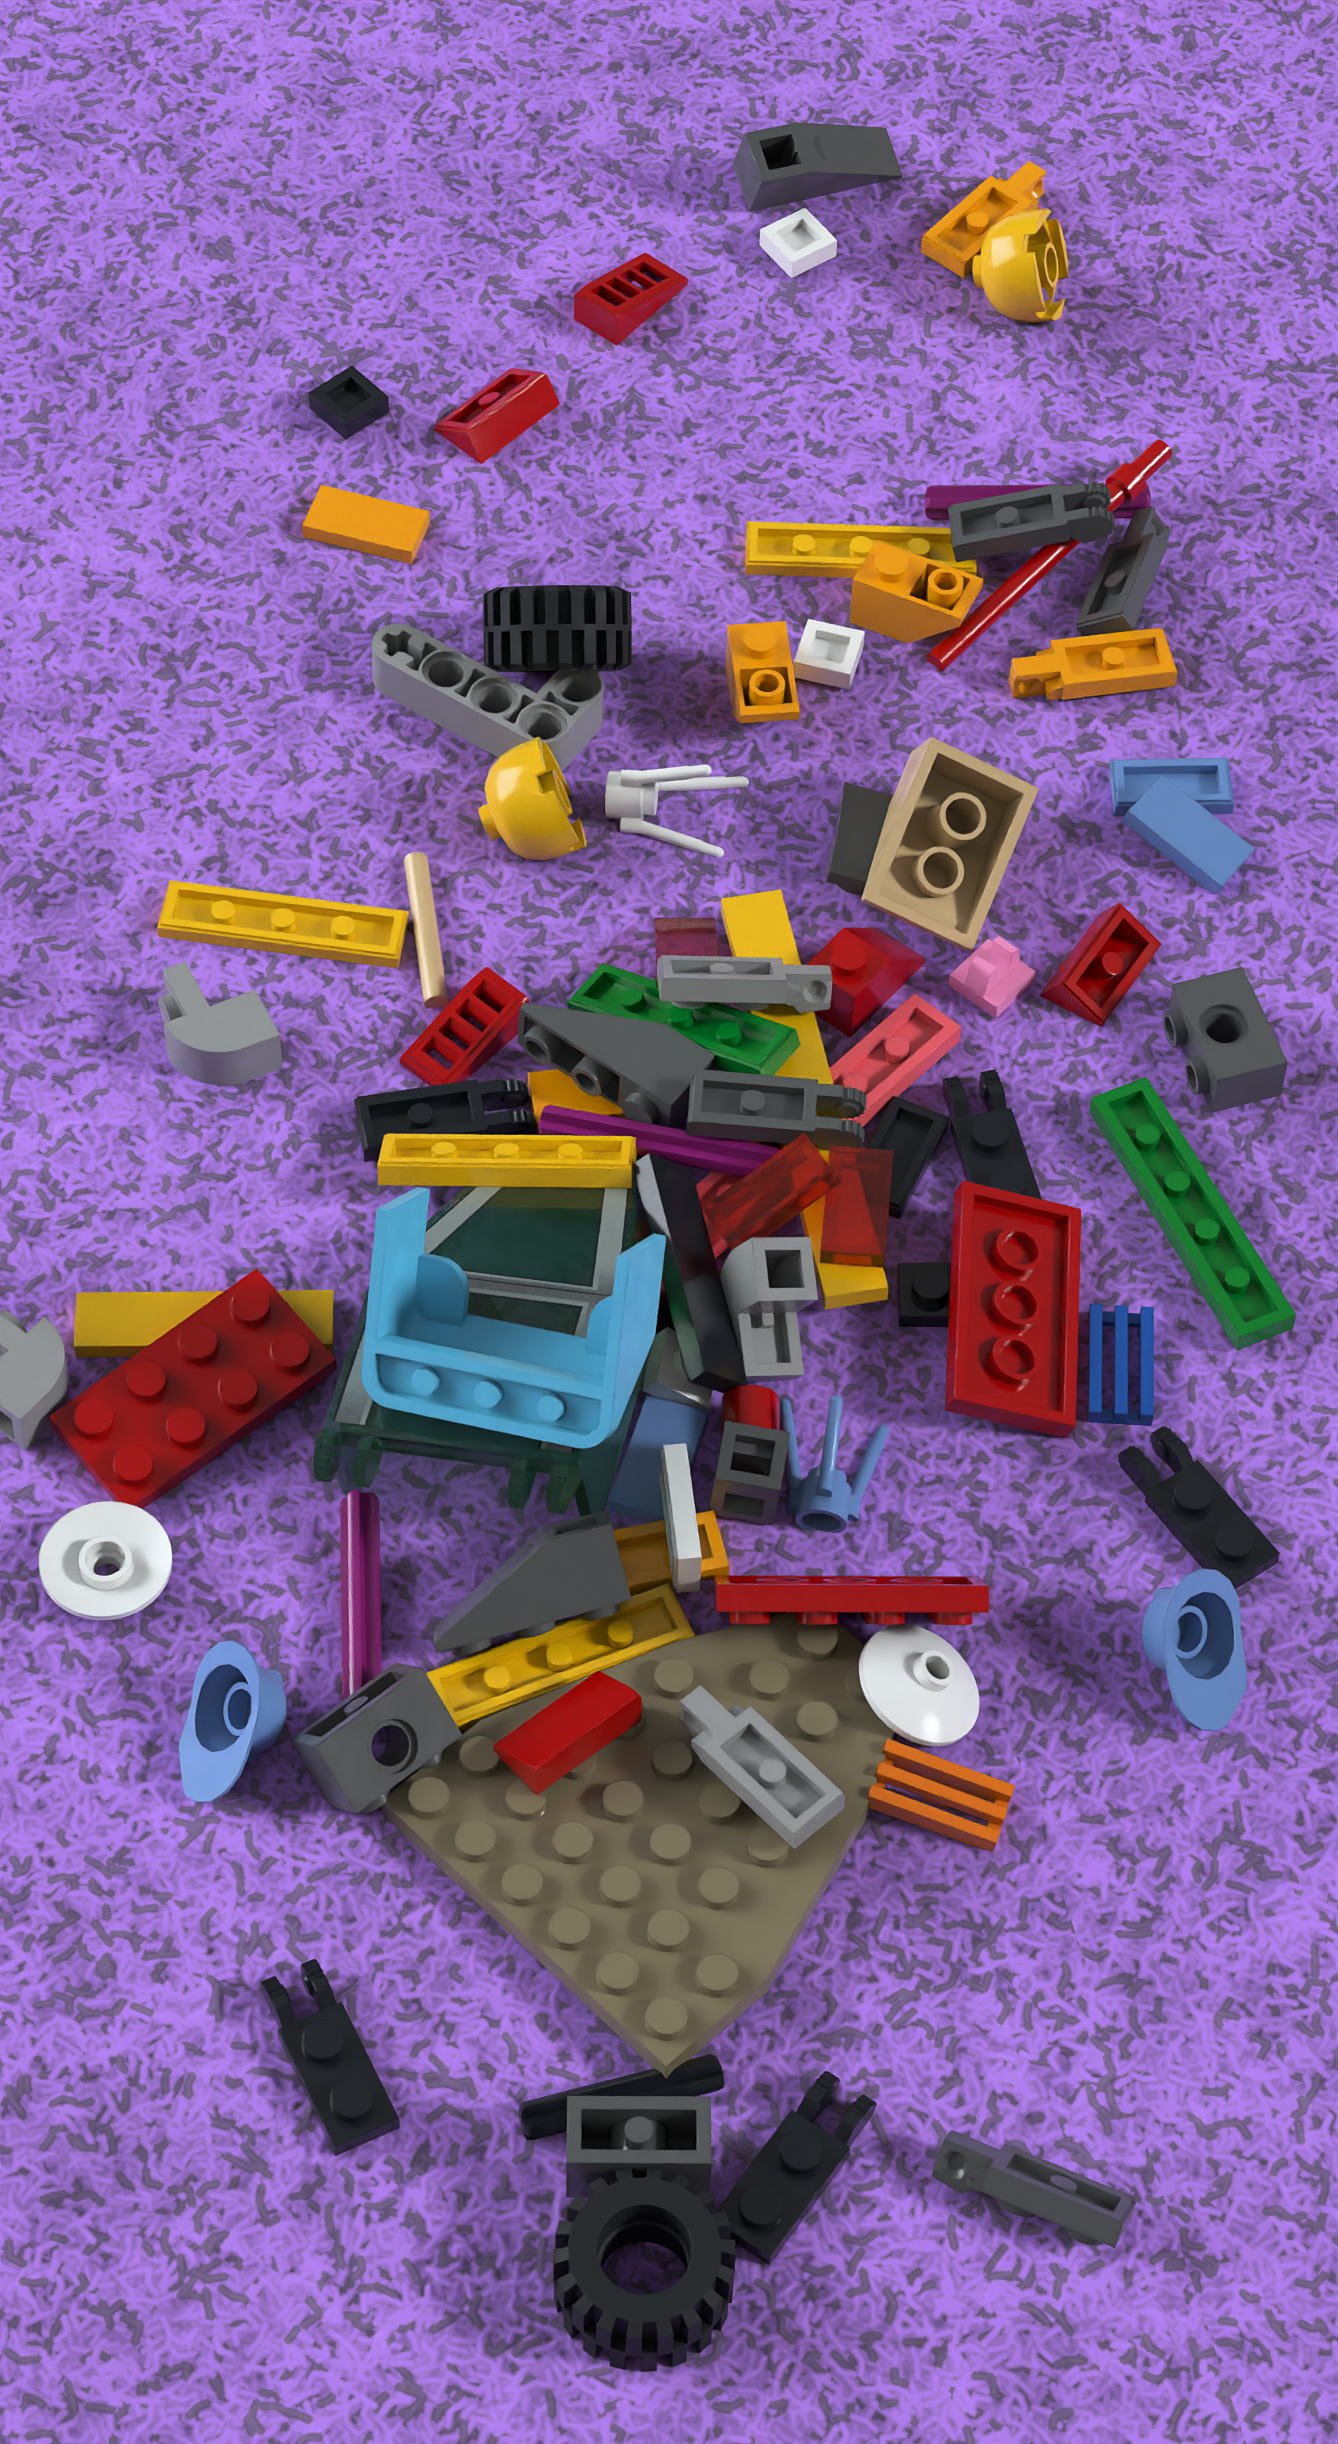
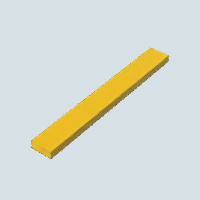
[721,889,888,1310]

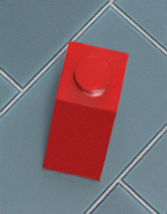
[806,927,926,1038]

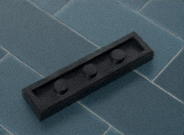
[633,1153,748,1394]

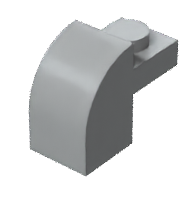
[158,961,283,1085]
[720,1237,818,1382]
[0,1310,69,1450]

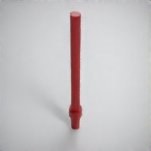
[926,440,1172,672]

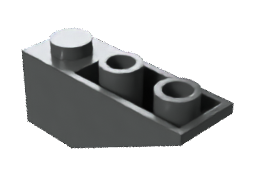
[733,122,902,212]
[518,1003,715,1129]
[433,1510,631,1656]

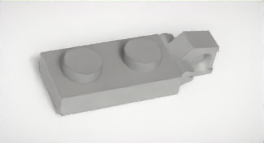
[657,955,832,1013]
[679,1685,845,1849]

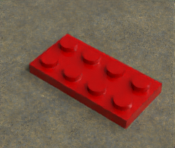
[945,1181,1081,1438]
[49,1268,337,1509]
[713,1575,989,1625]

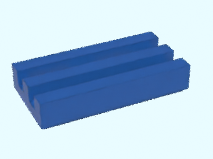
[1087,1304,1154,1426]

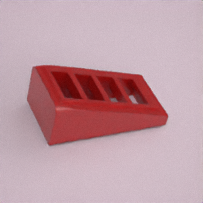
[574,252,688,346]
[400,967,529,1086]

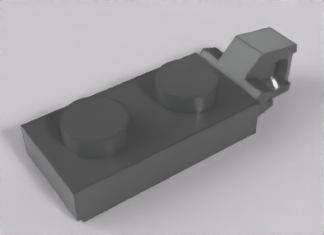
[1075,506,1171,637]
[932,2130,1136,2248]

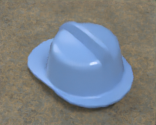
[1141,1568,1247,1731]
[179,1640,287,1803]

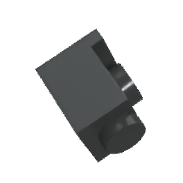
[709,1421,790,1525]

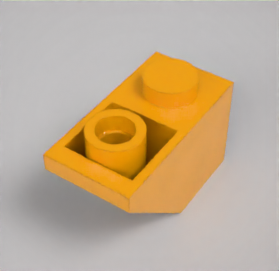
[850,540,984,643]
[725,621,800,723]

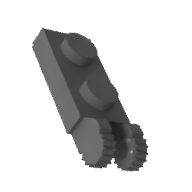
[948,481,1115,562]
[686,1069,867,1152]

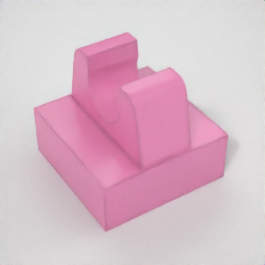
[948,936,1036,1018]

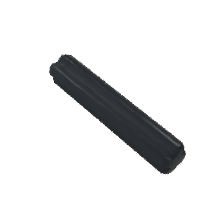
[518,2054,725,2140]

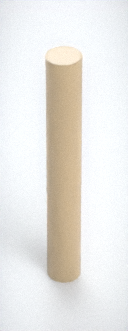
[404,852,449,1008]

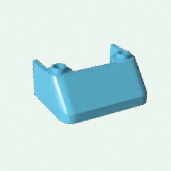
[361,1187,666,1449]

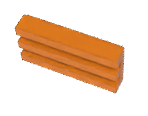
[867,1738,1015,1852]

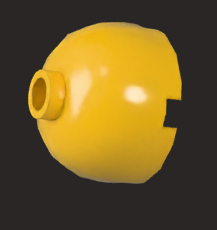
[972,208,1068,323]
[478,737,587,860]

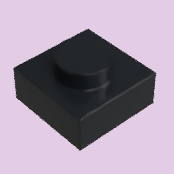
[309,366,389,440]
[897,1263,951,1327]

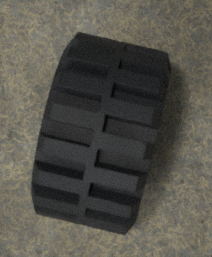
[483,585,632,672]
[553,2167,736,2372]

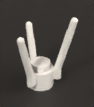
[605,765,749,857]

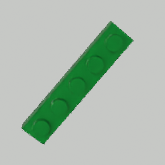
[1089,1077,1296,1351]

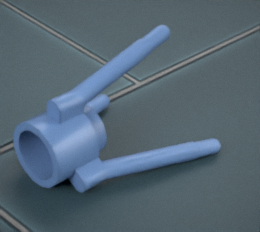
[780,1395,889,1533]

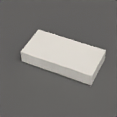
[659,1443,702,1593]

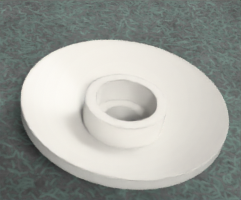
[39,1501,173,1620]
[859,1624,980,1747]

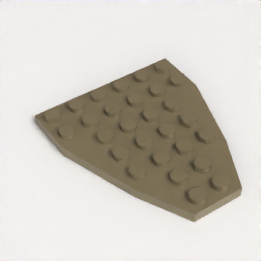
[382,1612,898,2079]

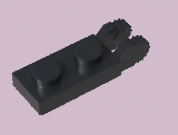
[942,1069,1042,1199]
[354,1078,537,1162]
[1118,1426,1280,1590]
[260,1959,400,2156]
[715,2071,877,2266]

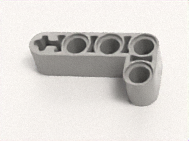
[371,624,604,771]

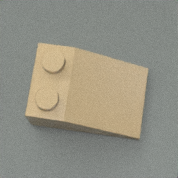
[861,737,1039,952]

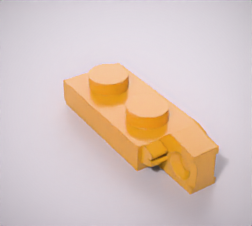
[921,161,1046,278]
[1008,627,1178,700]

